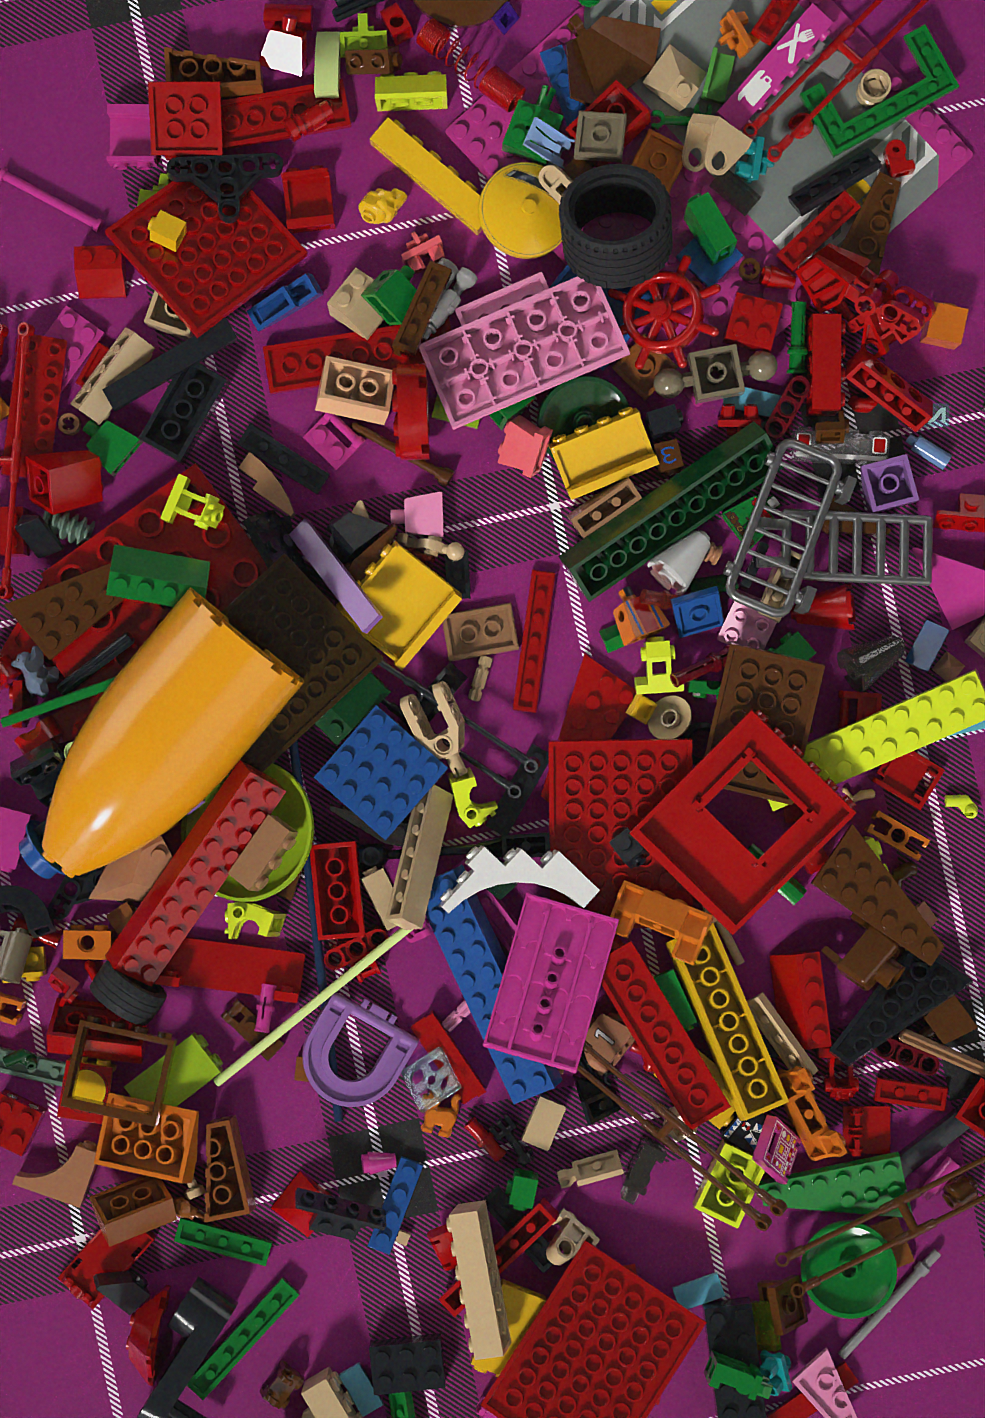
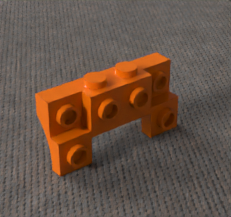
[610,880,713,966]
[776,1066,848,1161]

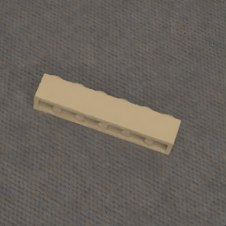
[385,785,454,930]

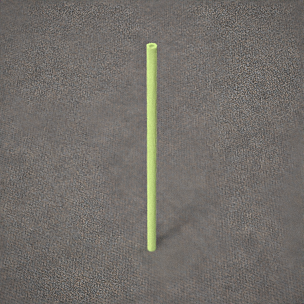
[213,928,414,1087]

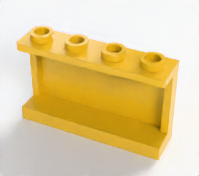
[548,407,659,500]

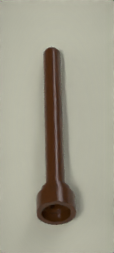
[351,422,455,487]

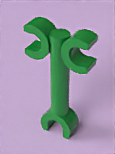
[651,104,712,130]

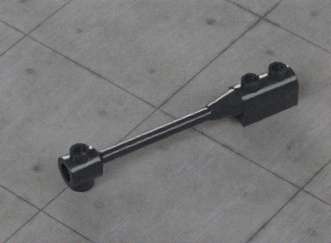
[359,832,550,869]

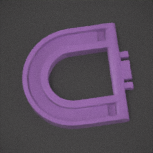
[302,992,419,1107]

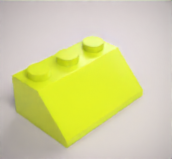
[375,71,448,111]

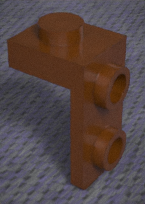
[345,46,403,75]

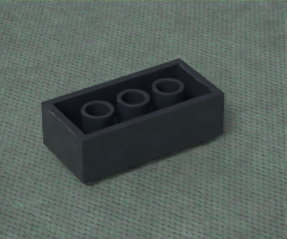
[139,363,230,465]

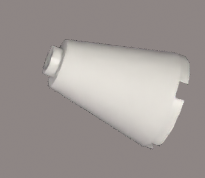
[647,530,711,595]

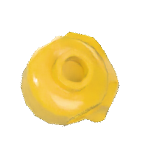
[358,188,407,224]

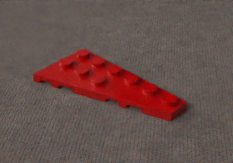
[541,653,636,802]

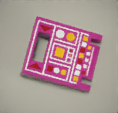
[752,1115,801,1184]

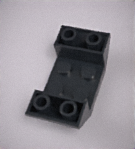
[10,739,66,807]

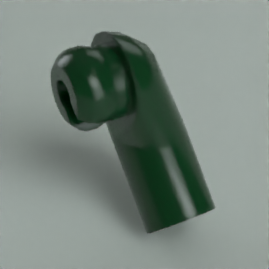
[3,1048,39,1070]

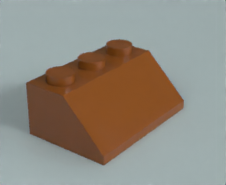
[89,1175,177,1247]

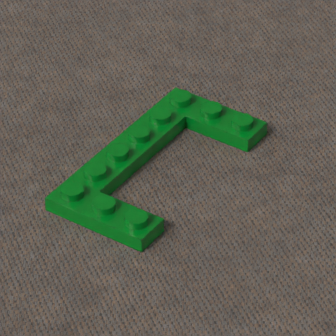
[799,24,959,158]

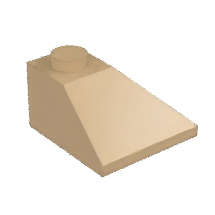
[642,44,707,112]

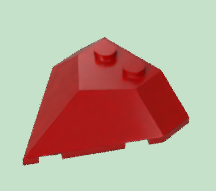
[126,1285,171,1386]

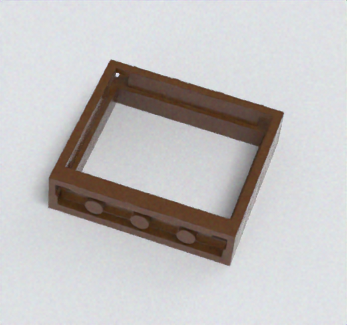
[60,1015,177,1126]

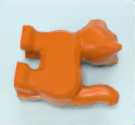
[421,1088,461,1138]

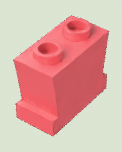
[498,415,553,478]

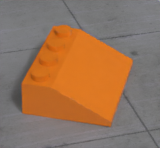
[94,1093,199,1183]

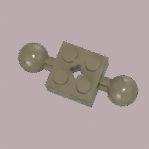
[654,344,778,404]

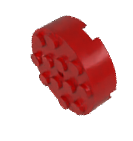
[392,363,430,460]

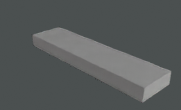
[773,20,851,82]

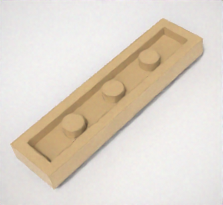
[747,992,818,1076]

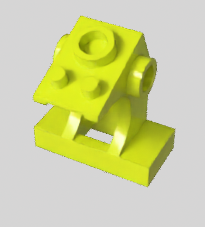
[161,474,225,530]
[634,636,684,694]
[447,767,498,828]
[225,902,287,939]

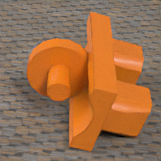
[718,9,760,59]

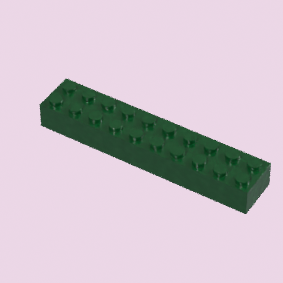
[558,421,784,602]

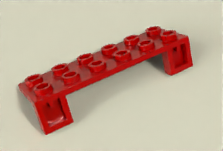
[0,334,67,478]
[155,937,305,1003]

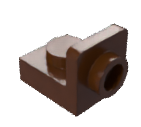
[815,411,849,445]

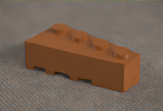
[164,47,264,99]
[204,1115,256,1223]

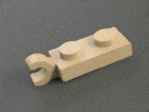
[557,1150,624,1188]

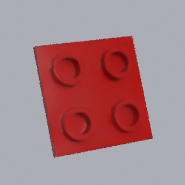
[843,1106,890,1156]

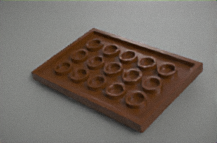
[705,643,826,805]

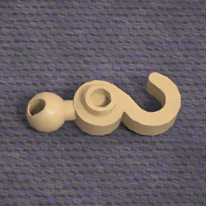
[396,533,465,561]

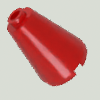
[791,583,856,630]

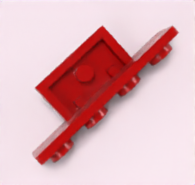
[933,493,985,533]

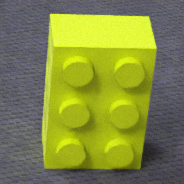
[692,1138,765,1229]

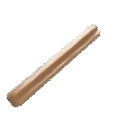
[899,1028,985,1078]

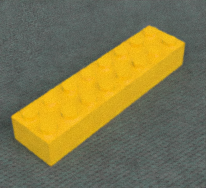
[665,923,789,1121]

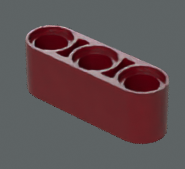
[763,376,810,441]
[872,1038,940,1075]

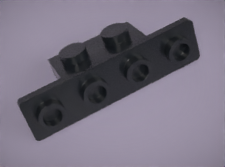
[295,1188,387,1241]

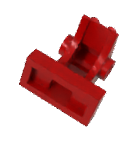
[815,1045,866,1102]

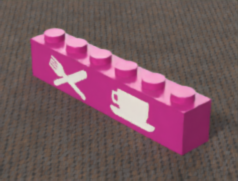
[715,3,834,132]

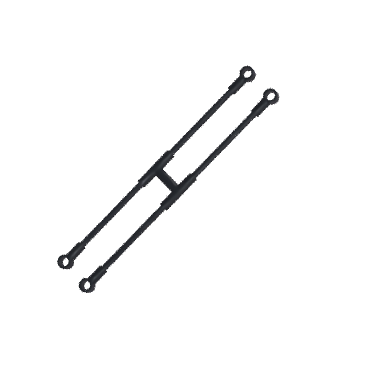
[378,660,540,798]

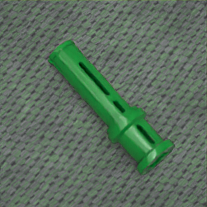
[786,301,808,374]

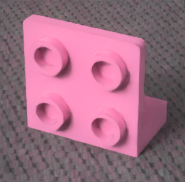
[717,589,777,650]

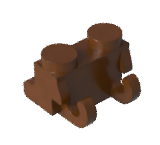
[260,1360,304,1409]

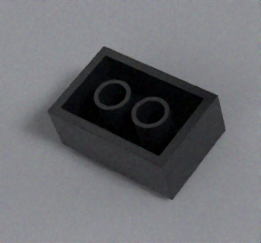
[369,1333,446,1395]

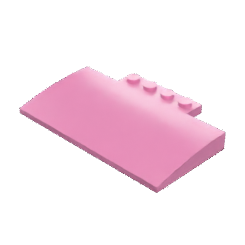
[419,272,630,430]

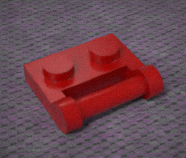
[838,690,882,729]

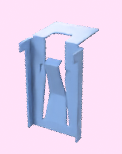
[523,117,575,169]

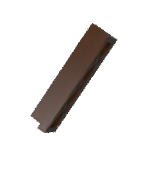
[392,261,452,357]

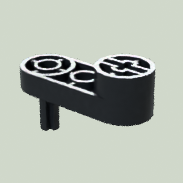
[136,1276,238,1418]

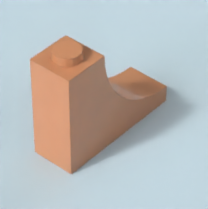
[12,1141,97,1208]

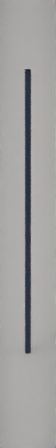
[289,740,344,1122]

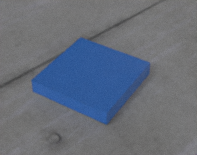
[676,237,743,287]
[671,586,724,638]

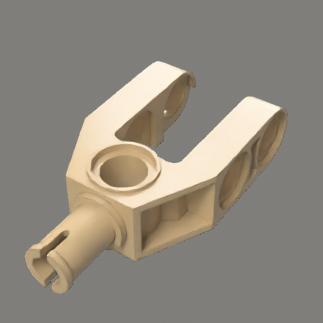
[400,681,468,778]

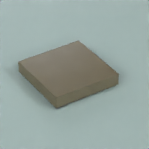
[574,111,627,163]

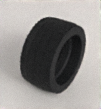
[90,960,167,1026]

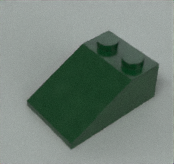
[315,671,391,745]

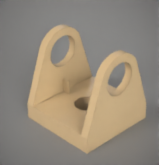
[682,113,753,175]

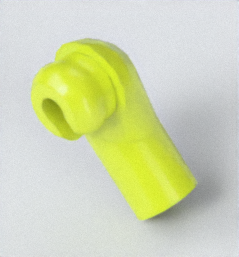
[944,795,978,819]

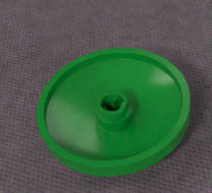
[801,1221,897,1319]

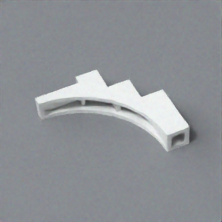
[439,845,600,913]

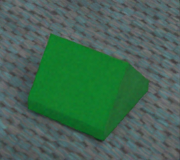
[599,624,624,653]

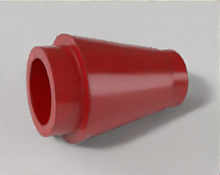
[759,265,796,290]

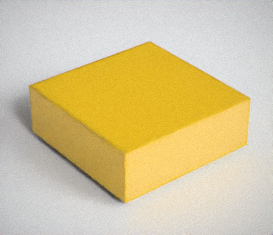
[625,693,658,724]

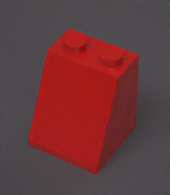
[25,450,104,515]

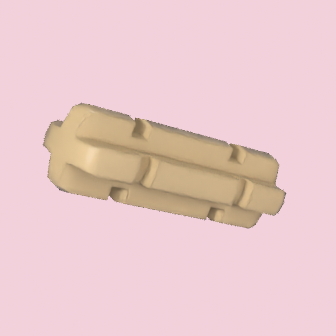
[468,655,492,702]

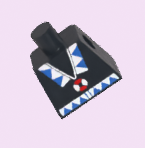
[720,1113,774,1154]

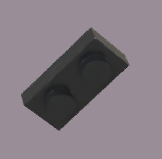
[445,551,471,599]

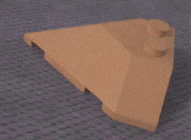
[88,835,173,902]

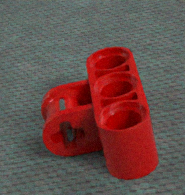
[324,925,389,983]

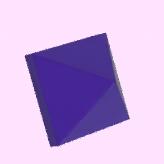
[491,1,520,35]

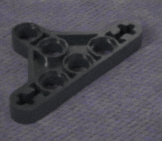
[167,153,283,223]
[48,865,127,920]

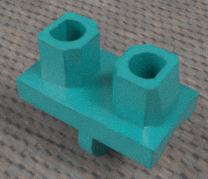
[734,136,775,184]
[759,1350,792,1396]

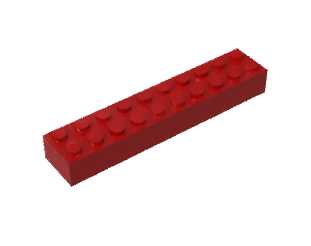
[105,760,287,987]

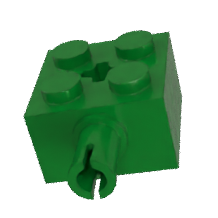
[502,85,563,166]

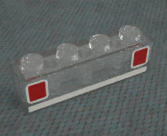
[790,426,890,466]

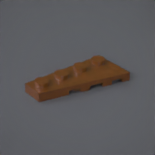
[840,172,901,275]

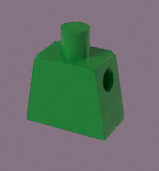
[361,265,417,325]
[83,420,143,477]

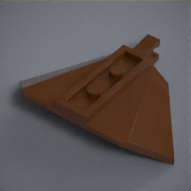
[566,14,661,106]

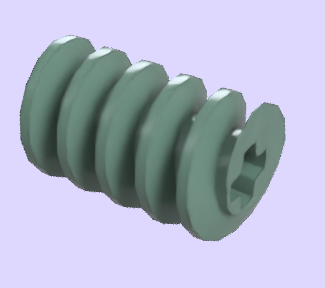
[43,510,96,546]

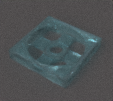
[401,1047,462,1113]

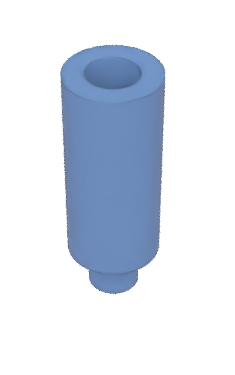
[905,434,952,470]

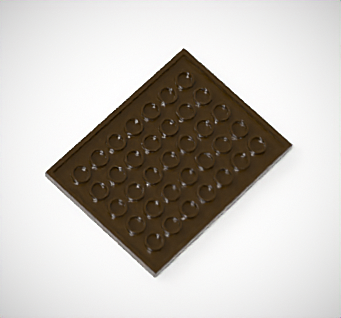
[222,553,384,775]

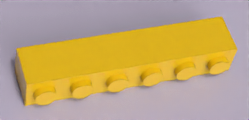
[370,118,483,236]

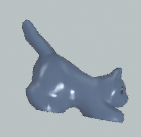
[11,646,60,698]

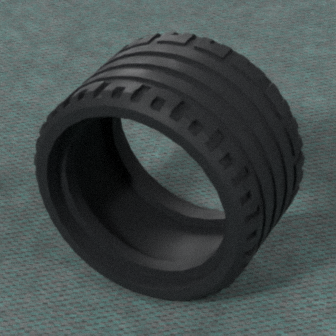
[559,164,673,289]

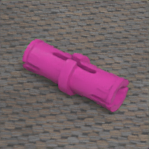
[254,984,277,1033]

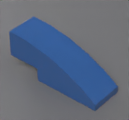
[247,273,324,331]

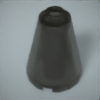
[837,635,905,692]

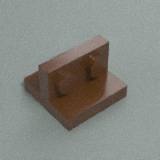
[757,1275,808,1336]

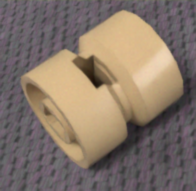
[856,69,892,108]

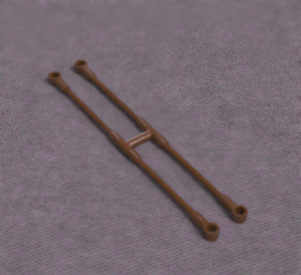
[577,1040,787,1231]
[775,1156,985,1298]

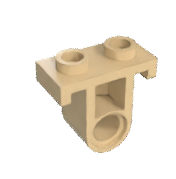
[546,1209,600,1265]

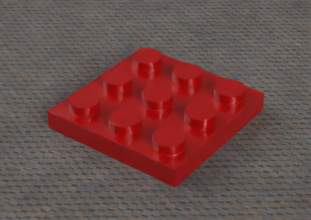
[148,81,224,155]

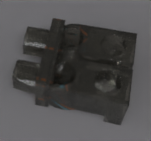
[620,1135,667,1205]

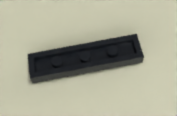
[788,148,882,217]
[237,424,330,495]
[486,744,548,835]
[480,1184,553,1273]

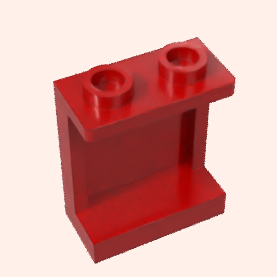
[281,165,336,234]

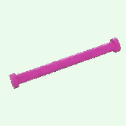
[0,167,104,233]

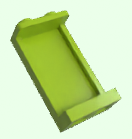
[124,1032,223,1107]

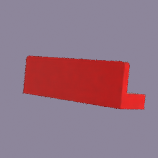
[411,1010,487,1104]

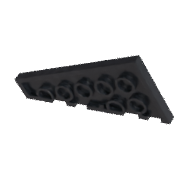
[829,950,973,1066]

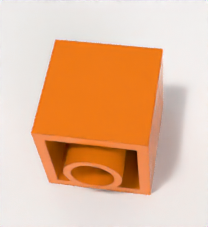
[920,302,969,350]

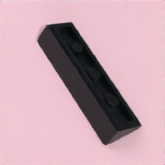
[898,1102,969,1178]

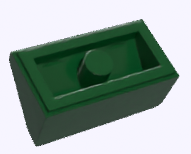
[689,574,739,593]

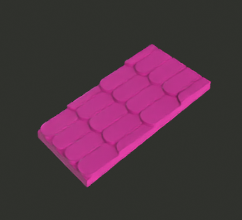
[483,893,619,1073]

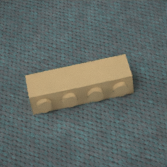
[70,327,155,425]

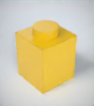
[148,210,187,252]

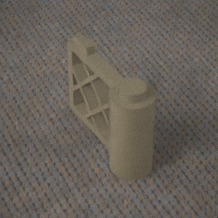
[0,928,33,984]

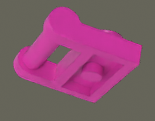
[303,413,366,471]

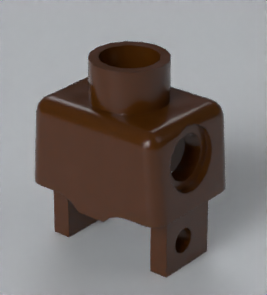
[821,913,905,991]

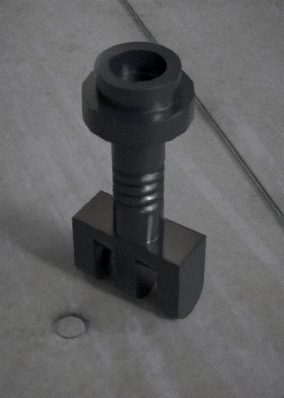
[488,1113,534,1167]

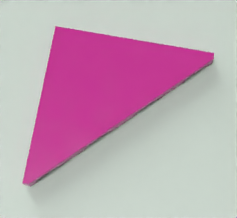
[912,547,985,630]

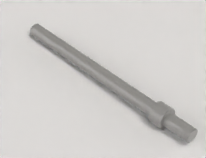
[838,1248,941,1359]

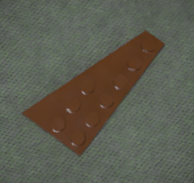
[4,563,126,660]
[811,824,945,966]

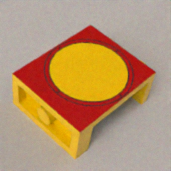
[57,1057,117,1124]

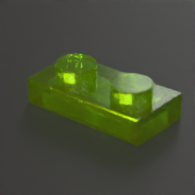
[751,1300,782,1352]

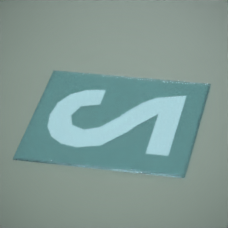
[923,404,949,427]

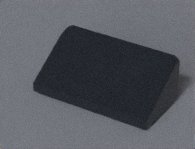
[15,515,64,558]

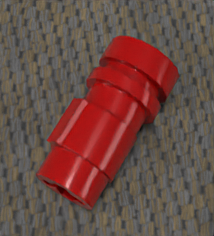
[283,100,334,142]

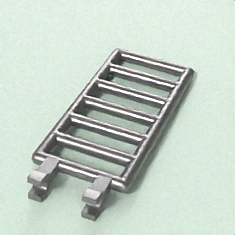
[756,509,933,586]

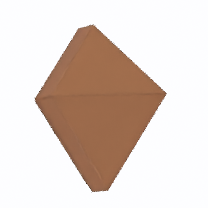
[931,651,965,682]

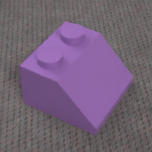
[860,454,919,513]

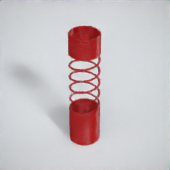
[416,18,526,112]

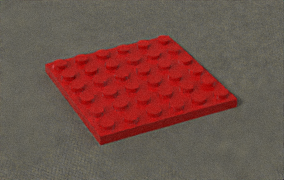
[105,155,308,338]

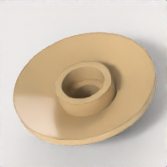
[648,696,692,739]

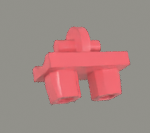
[401,231,445,274]

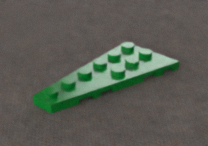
[759,1152,912,1217]

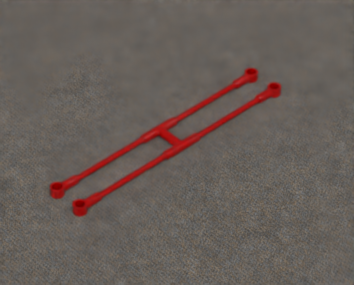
[742,0,929,162]
[0,322,35,600]

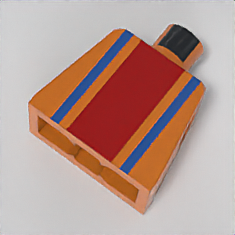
[613,586,670,646]

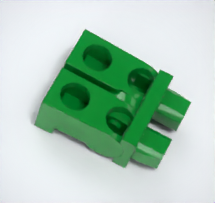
[704,1351,773,1401]

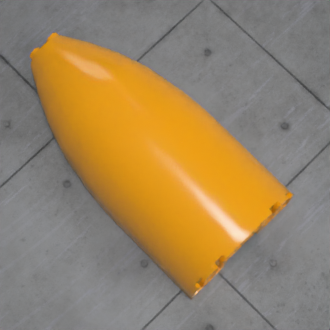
[42,587,304,878]

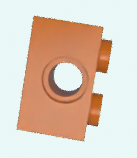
[63,924,115,960]

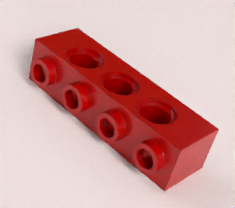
[845,347,933,432]

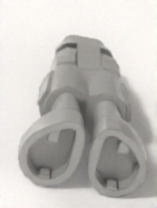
[423,258,478,341]

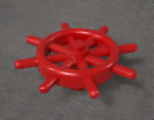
[608,255,721,369]

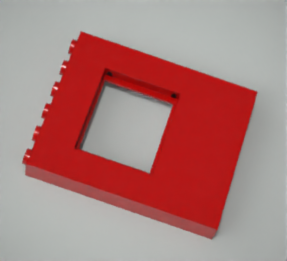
[629,708,857,935]

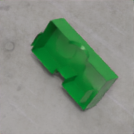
[687,679,721,699]

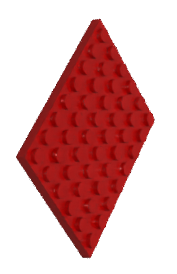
[548,738,693,928]
[480,1240,707,1418]

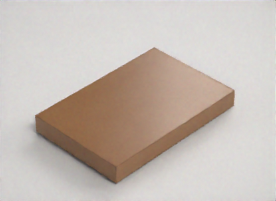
[442,603,519,662]

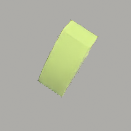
[314,32,340,98]

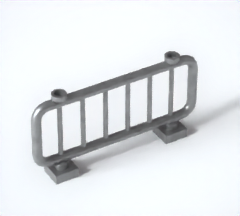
[723,438,857,618]

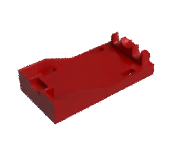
[58,1229,157,1309]

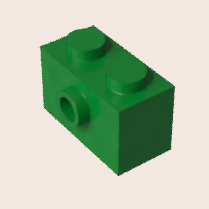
[505,1168,538,1211]

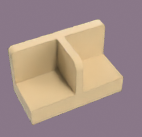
[522,1094,566,1151]

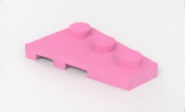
[791,1348,857,1418]

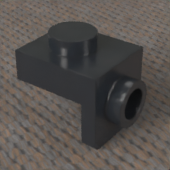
[609,828,650,869]

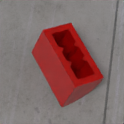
[263,3,314,31]

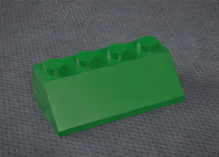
[106,544,210,607]

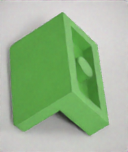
[701,47,735,105]

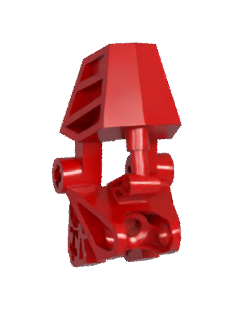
[795,243,936,359]

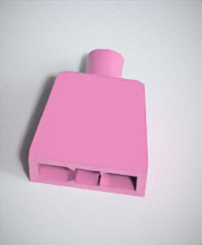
[391,492,444,539]

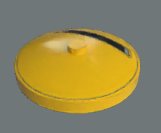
[478,162,567,259]

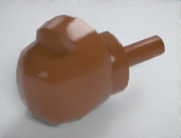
[173,1196,208,1223]

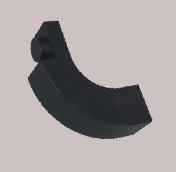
[0,885,57,939]

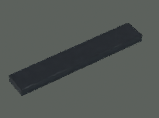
[102,317,238,412]

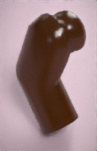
[892,862,918,889]

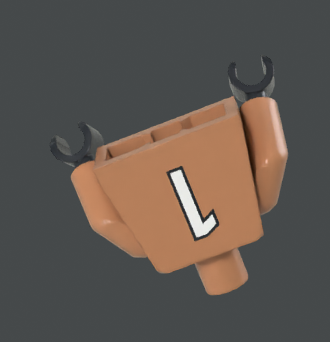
[584,1012,635,1085]

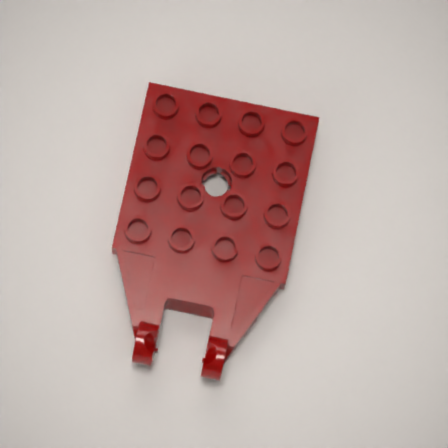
[0,463,268,755]

